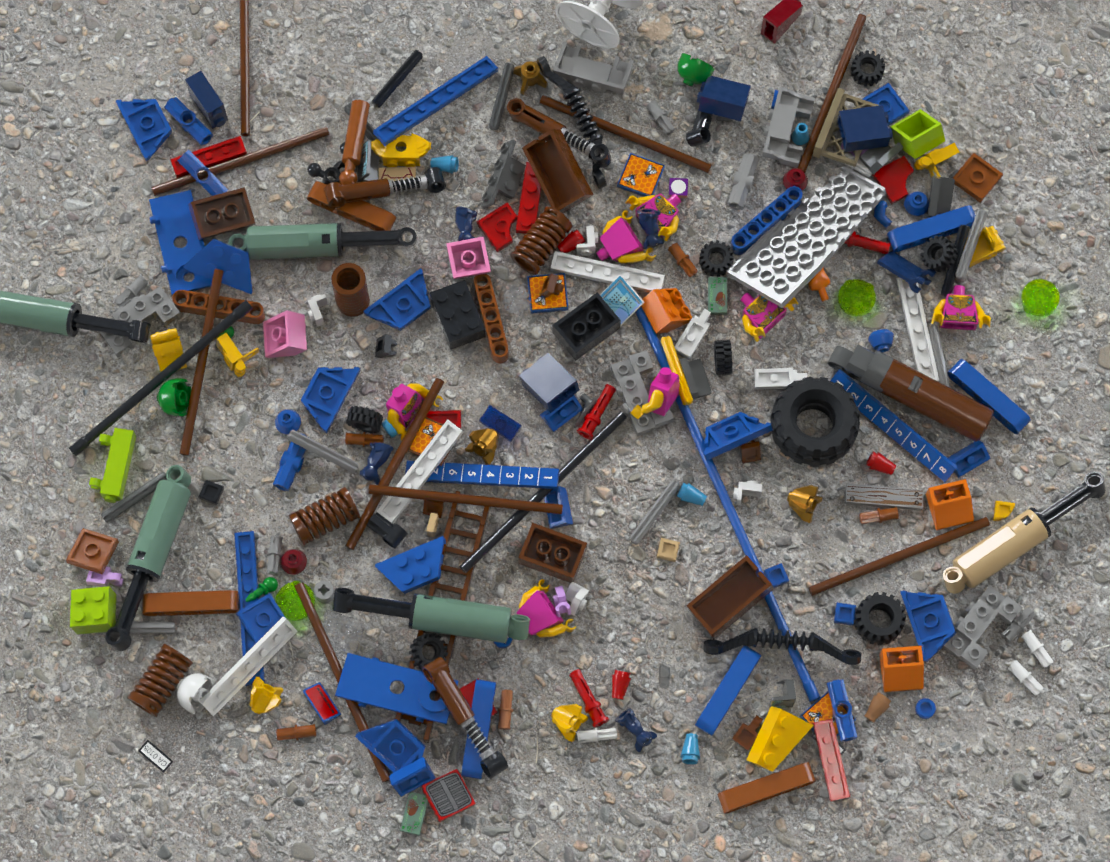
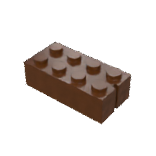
[522,129,594,213]
[686,555,774,639]

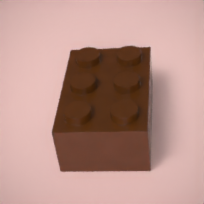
[188,187,255,240]
[518,523,587,583]

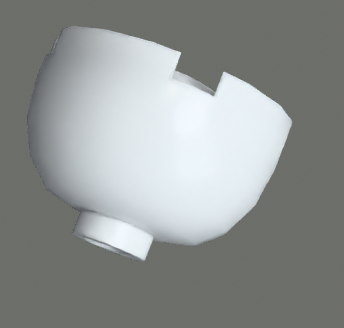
[177,673,215,714]

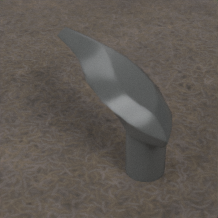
[574,393,596,428]

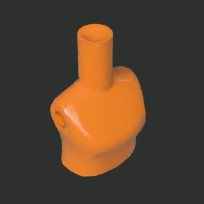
[808,267,830,302]

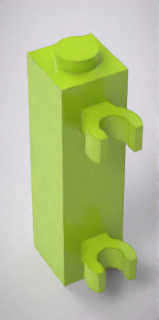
[89,428,136,503]

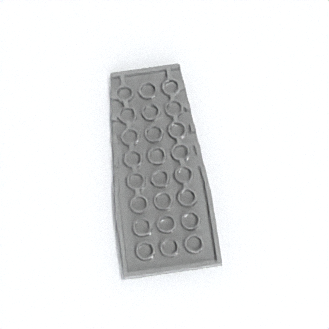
[726,166,886,308]

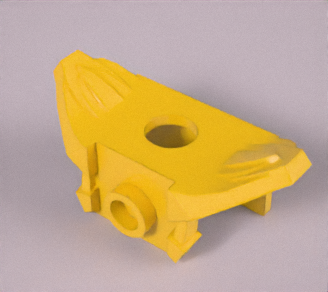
[371,133,431,167]

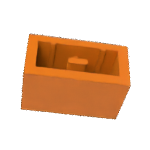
[641,288,692,334]
[925,479,974,531]
[879,646,924,692]

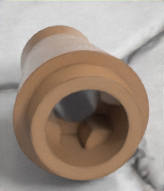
[864,692,891,723]

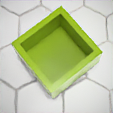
[890,109,945,159]
[70,586,117,635]

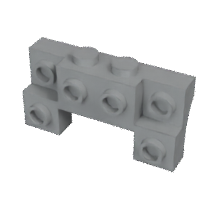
[553,41,634,94]
[762,87,815,168]
[99,287,181,358]
[611,350,674,436]
[942,586,1023,670]

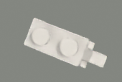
[674,309,711,360]
[754,368,807,390]

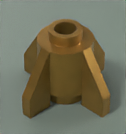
[513,61,548,95]
[465,428,500,465]
[787,485,823,523]

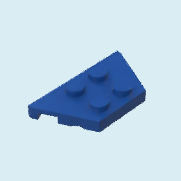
[116,99,172,161]
[183,239,253,294]
[364,268,431,331]
[301,367,361,433]
[703,412,772,461]
[375,536,446,594]
[900,590,956,663]
[355,719,426,772]

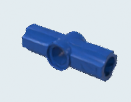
[164,97,213,146]
[177,150,228,196]
[273,433,309,491]
[826,679,858,742]

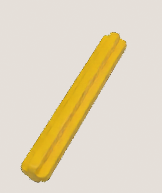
[661,336,693,405]

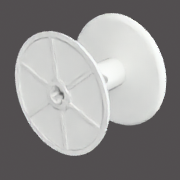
[555,0,644,49]

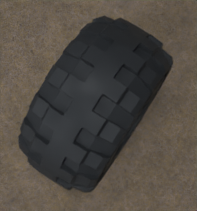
[770,377,860,467]

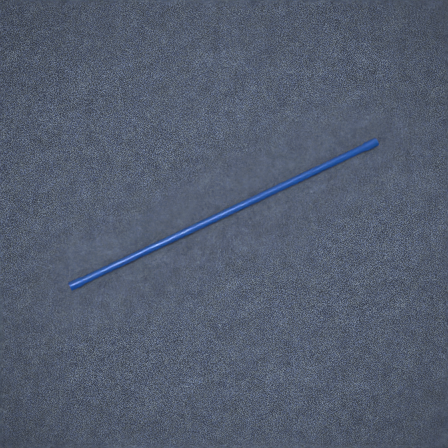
[635,307,820,702]

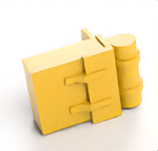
[914,142,959,177]
[963,226,1006,267]
[150,328,187,372]
[216,333,259,377]

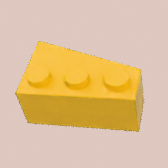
[746,706,814,772]

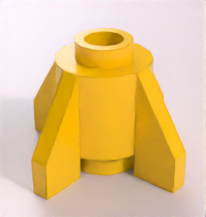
[249,677,283,714]
[551,704,589,742]

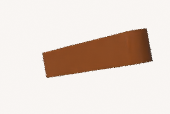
[307,181,396,231]
[474,273,509,364]
[172,290,265,324]
[142,590,238,616]
[717,762,816,814]

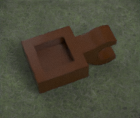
[732,715,763,751]

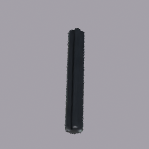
[372,50,423,108]
[941,225,970,297]

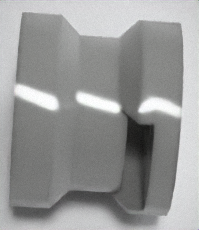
[314,581,334,603]

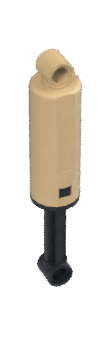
[943,471,1106,594]

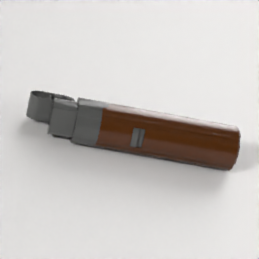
[828,344,994,442]

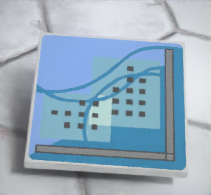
[600,275,645,327]

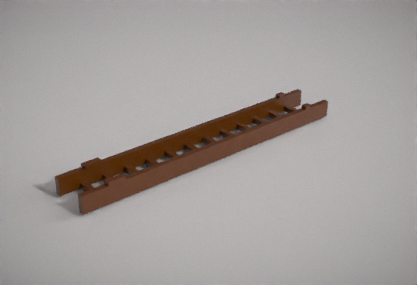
[395,491,491,743]

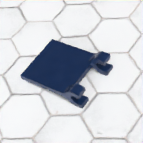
[877,251,936,293]

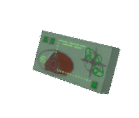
[708,277,727,315]
[400,792,428,836]

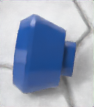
[904,191,929,216]
[868,329,894,353]
[275,409,301,435]

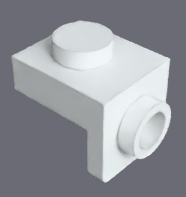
[576,225,598,256]
[308,294,328,327]
[733,481,762,505]
[565,582,589,616]

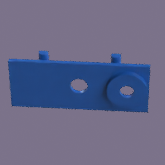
[149,190,212,296]
[335,653,459,725]

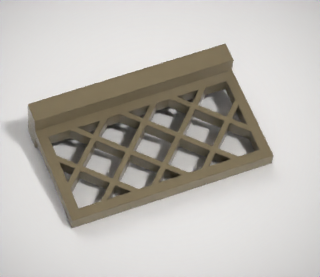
[813,88,879,167]

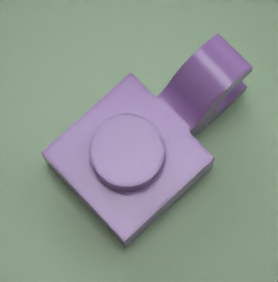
[86,566,124,587]
[553,586,571,617]

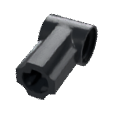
[686,111,713,147]
[367,512,408,549]

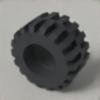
[854,592,906,645]

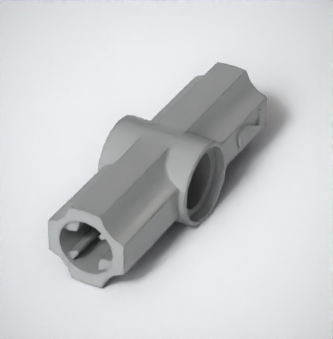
[727,154,759,210]

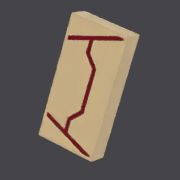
[379,167,416,181]

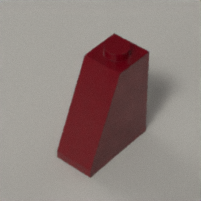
[761,0,803,44]

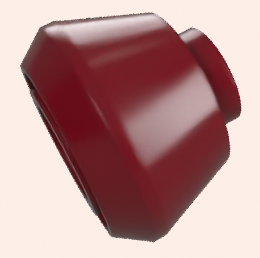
[783,168,808,191]
[280,549,307,575]

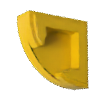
[993,501,1015,521]

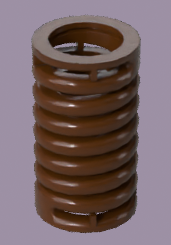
[510,206,573,275]
[331,263,370,317]
[288,487,361,546]
[127,644,193,718]

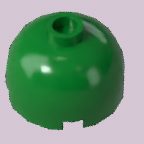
[677,53,715,87]
[157,378,191,417]

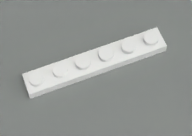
[550,251,665,293]
[897,278,939,382]
[377,419,464,523]
[199,617,298,716]

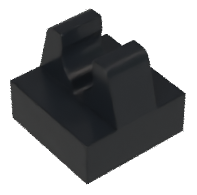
[375,334,397,359]

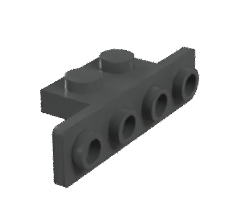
[481,140,526,209]

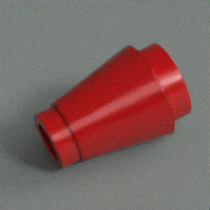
[557,230,586,253]
[866,451,896,475]
[612,670,631,700]

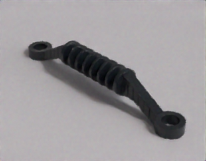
[537,56,607,189]
[703,628,862,665]

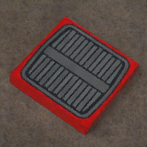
[421,769,476,822]

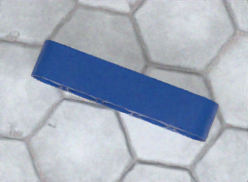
[730,186,803,255]
[887,205,976,252]
[947,359,1031,434]
[695,646,762,736]
[461,679,496,779]

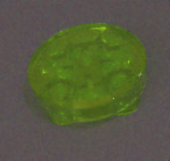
[838,279,876,316]
[1021,279,1060,316]
[275,581,315,621]

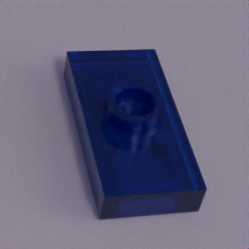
[479,405,522,442]

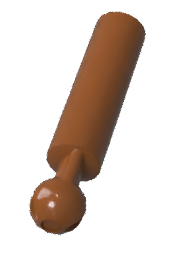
[339,100,370,185]

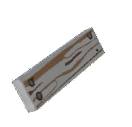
[845,483,924,510]

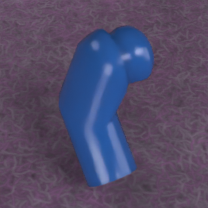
[874,200,892,228]

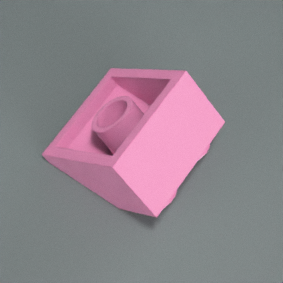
[446,237,491,279]
[263,310,307,358]

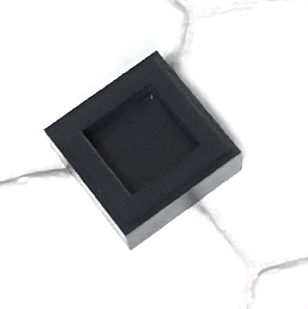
[198,480,224,505]

